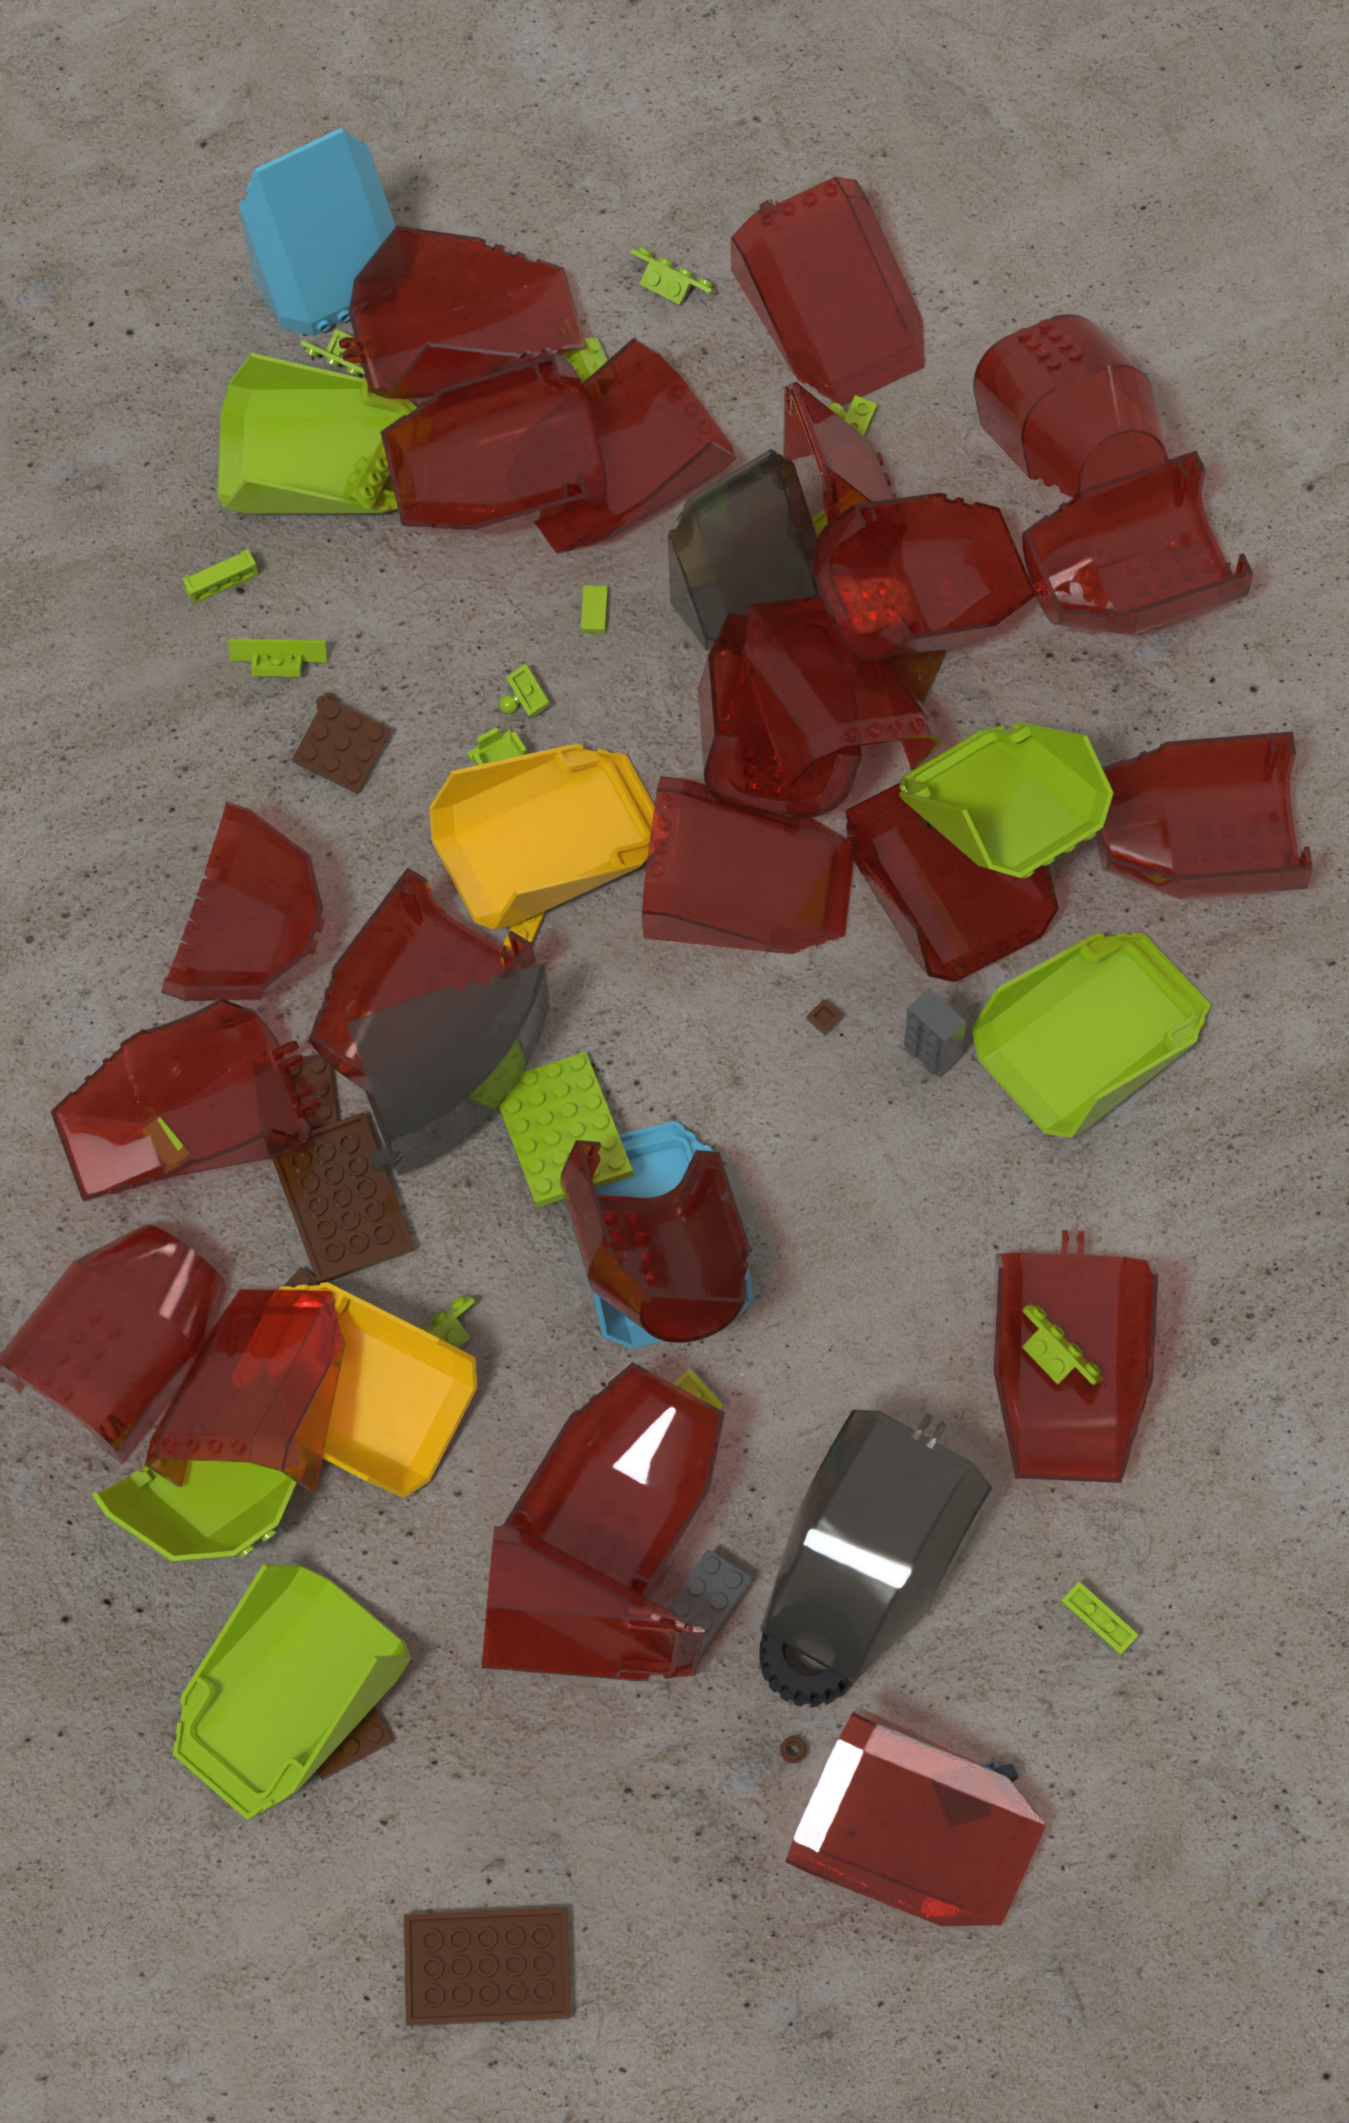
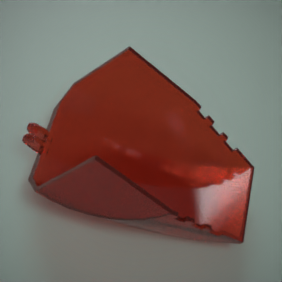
[339,226,586,399]
[993,1230,1158,1483]

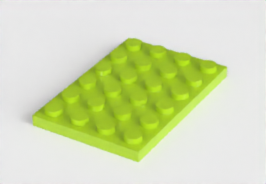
[490,1051,634,1208]

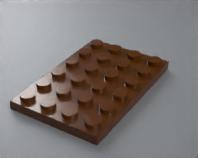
[268,1112,415,1284]
[404,1908,571,2026]

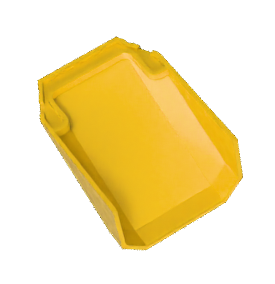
[429,744,670,930]
[232,1282,477,1499]

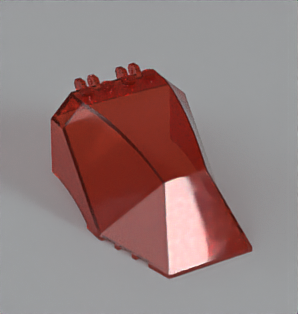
[50,998,321,1202]

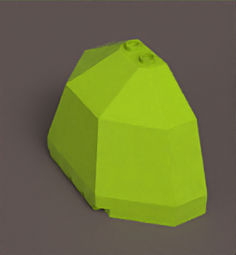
[91,1371,303,1564]

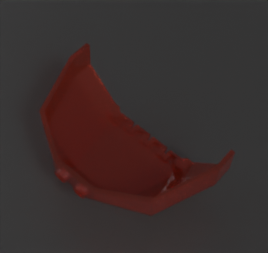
[161,801,325,1001]

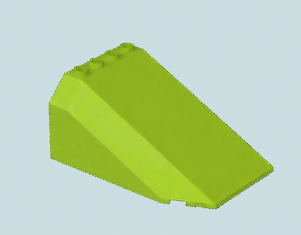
[217,353,429,514]
[900,721,1113,878]
[971,933,1211,1138]
[172,1564,411,1820]

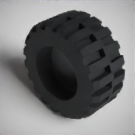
[759,1600,861,1708]

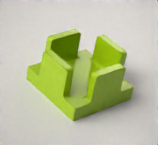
[467,727,527,766]

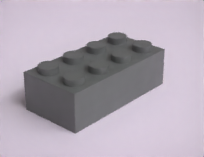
[904,988,966,1078]
[648,1549,752,1671]

